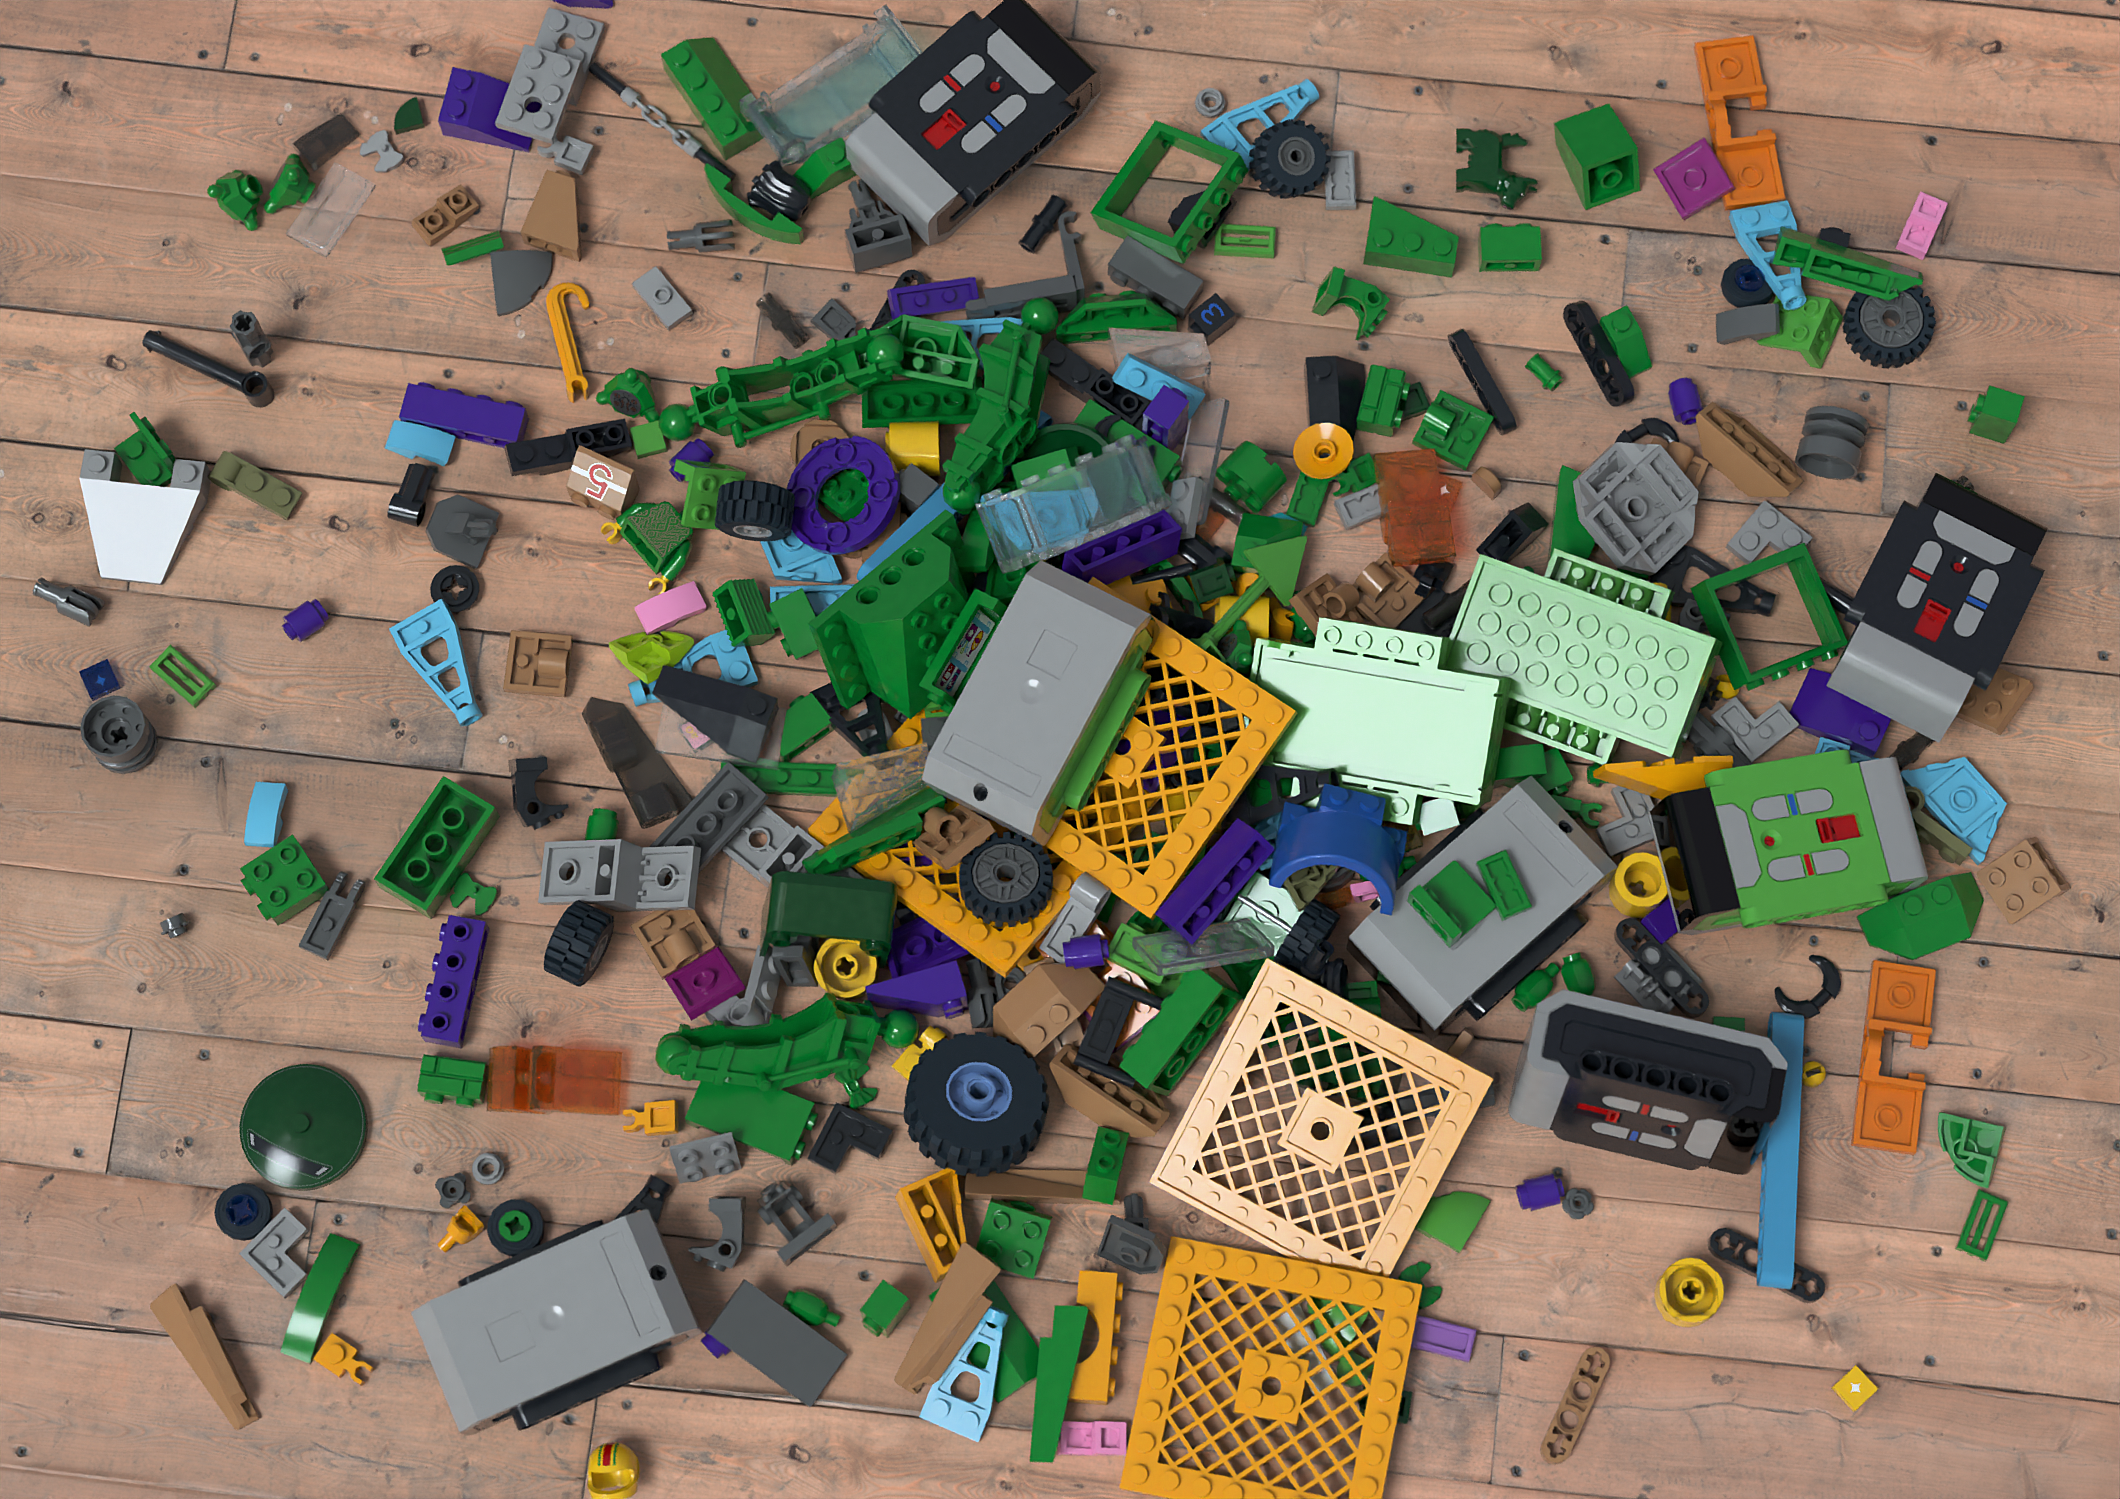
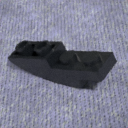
[1040,338,1150,426]
[504,419,632,476]

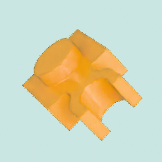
[623,1100,679,1136]
[313,1333,374,1386]

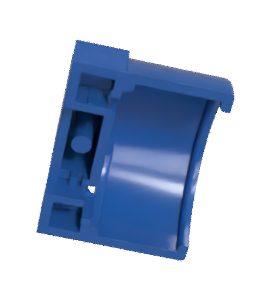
[1269,783,1407,915]

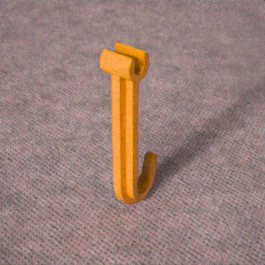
[546,282,589,403]

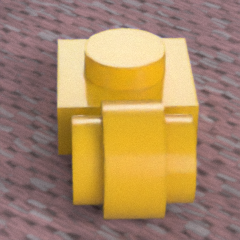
[892,1026,948,1081]

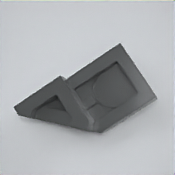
[810,298,856,340]

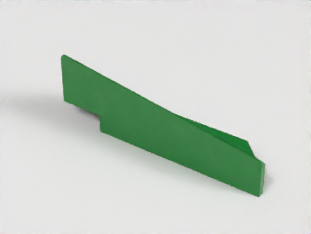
[1772,226,1923,301]
[802,787,945,875]
[1030,1305,1088,1463]

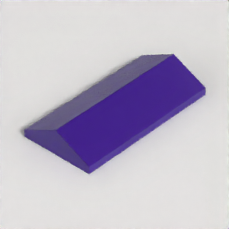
[887,898,1003,979]

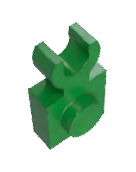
[1326,453,1382,497]

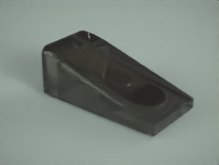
[292,113,360,172]

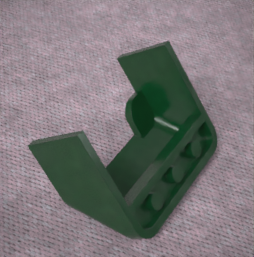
[759,871,898,968]

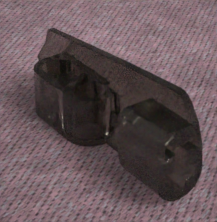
[582,697,693,829]

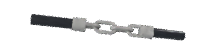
[588,62,736,182]

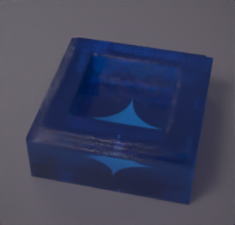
[79,659,121,701]

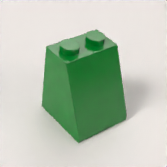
[1554,103,1640,210]

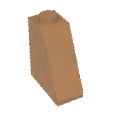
[520,170,582,262]

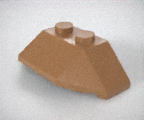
[1695,401,1804,497]
[993,963,1105,1058]
[1049,1044,1171,1137]

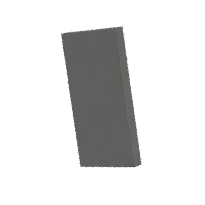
[706,1279,848,1407]

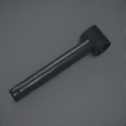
[142,330,274,408]

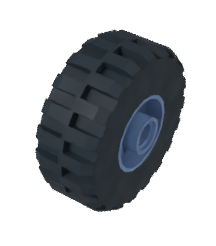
[904,1032,1049,1177]

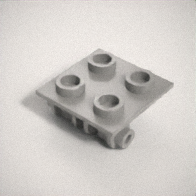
[1614,942,1703,1014]
[669,1132,742,1183]

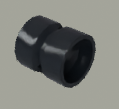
[1356,1105,1405,1150]

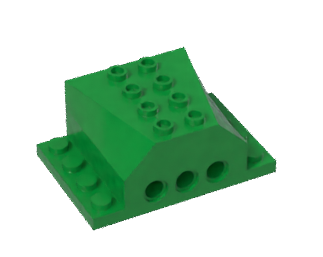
[808,509,975,719]

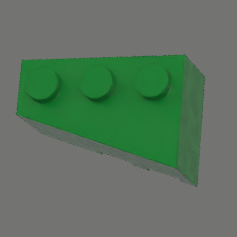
[1363,196,1459,278]

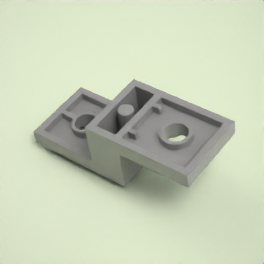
[495,7,605,144]
[721,804,864,888]
[538,839,701,912]

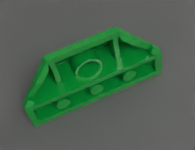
[1056,291,1177,344]
[860,314,980,390]
[1856,872,1984,961]

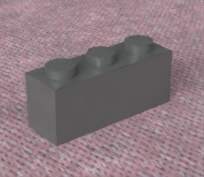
[1108,235,1204,320]

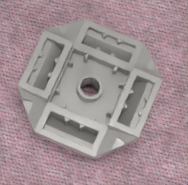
[1573,442,1699,576]

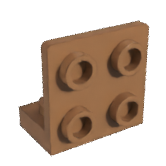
[1977,837,2071,924]

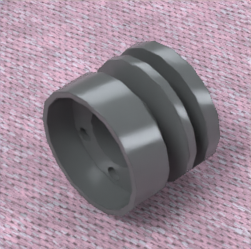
[1795,406,1869,480]
[80,695,158,774]

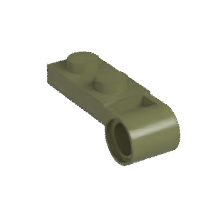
[208,451,302,521]
[1904,786,1973,866]

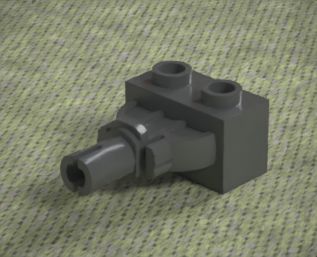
[845,179,913,273]

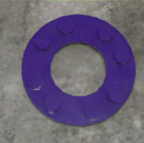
[786,436,900,555]

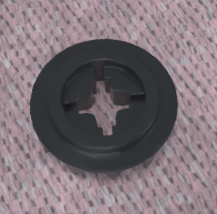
[430,565,480,614]

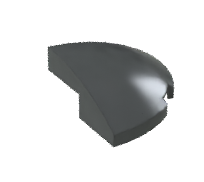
[490,250,553,316]

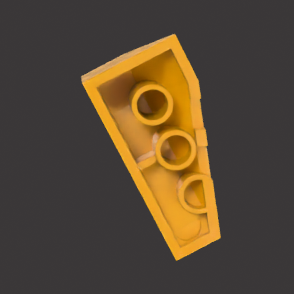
[1593,756,1733,802]

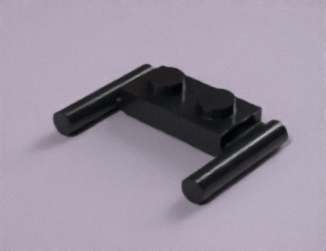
[1073,976,1164,1088]

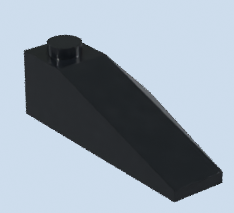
[1304,356,1366,483]
[652,665,779,764]

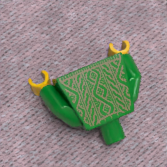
[601,501,694,595]

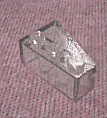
[1108,328,1212,380]
[832,743,929,834]

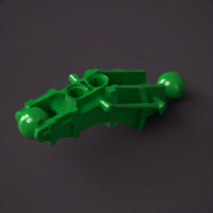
[942,297,1058,514]
[659,328,904,448]
[655,993,919,1092]

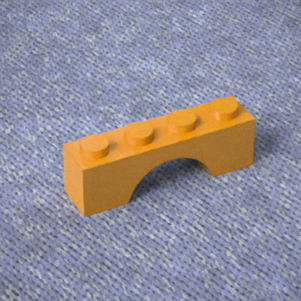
[1068,1270,1123,1405]

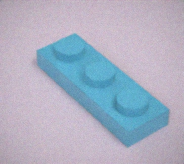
[1112,352,1206,419]

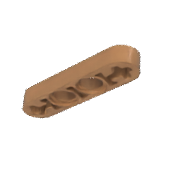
[1540,1347,1610,1465]

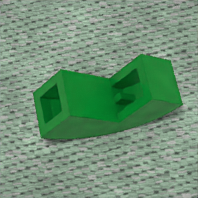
[1493,744,1547,790]

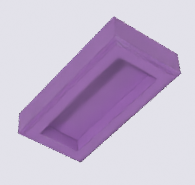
[1411,1315,1477,1362]

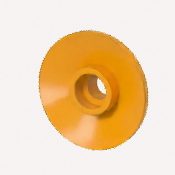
[1293,423,1354,479]

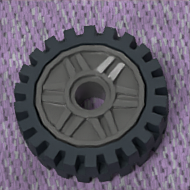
[1843,286,1936,369]
[959,832,1053,927]

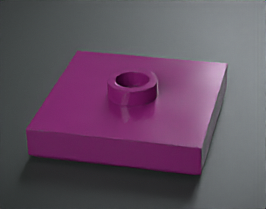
[1653,137,1736,221]
[665,946,746,1021]

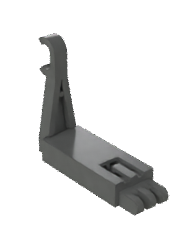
[965,211,1085,320]

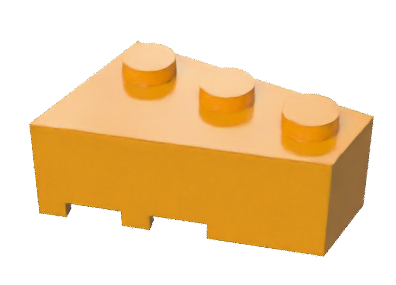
[895,1168,966,1283]

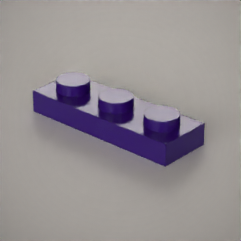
[887,277,979,320]

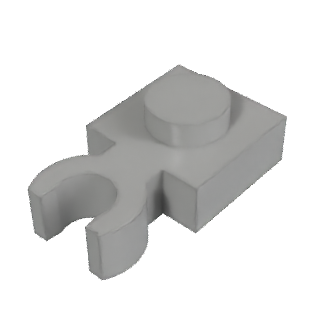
[537,135,594,175]

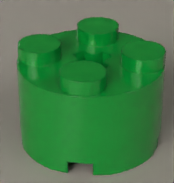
[1214,441,1287,514]

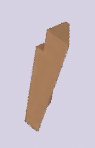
[965,1169,1120,1205]
[894,1242,1001,1395]
[150,1284,260,1430]

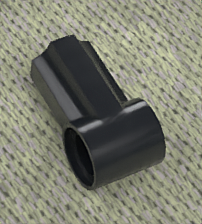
[387,463,435,527]
[1177,532,1232,570]

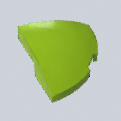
[608,631,694,684]

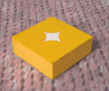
[1832,1365,1878,1412]

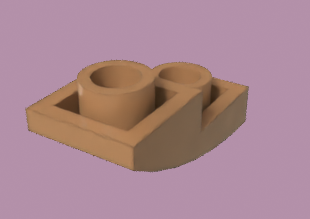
[412,184,479,247]

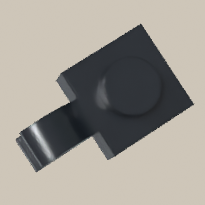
[1413,552,1454,598]

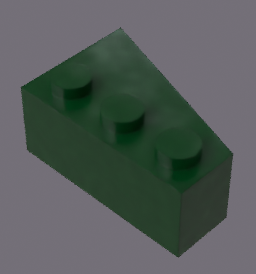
[1292,1038,1403,1107]

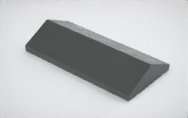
[650,762,769,878]

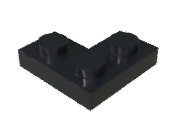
[807,1103,893,1174]

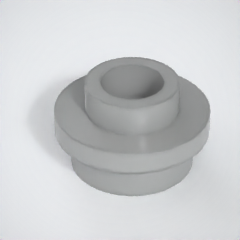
[1195,88,1225,117]
[472,1153,504,1185]

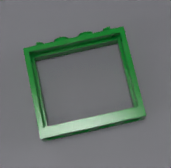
[1090,120,1249,264]
[1690,543,1847,691]

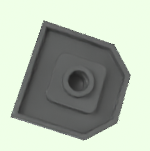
[425,495,499,569]
[1097,1193,1167,1274]

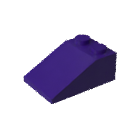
[438,67,542,152]
[1789,668,1891,758]
[865,960,968,1019]

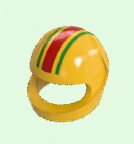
[587,1442,640,1499]

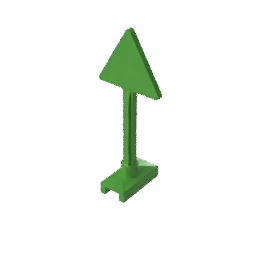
[1188,536,1307,664]

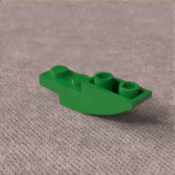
[957,482,1019,573]

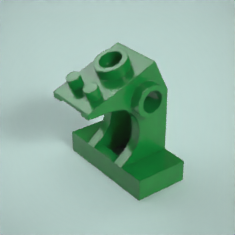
[1312,266,1390,341]

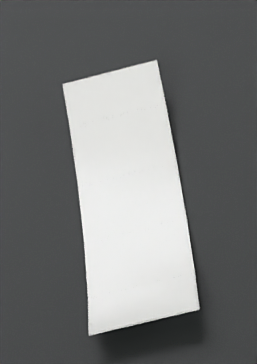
[1272,1304,1335,1396]

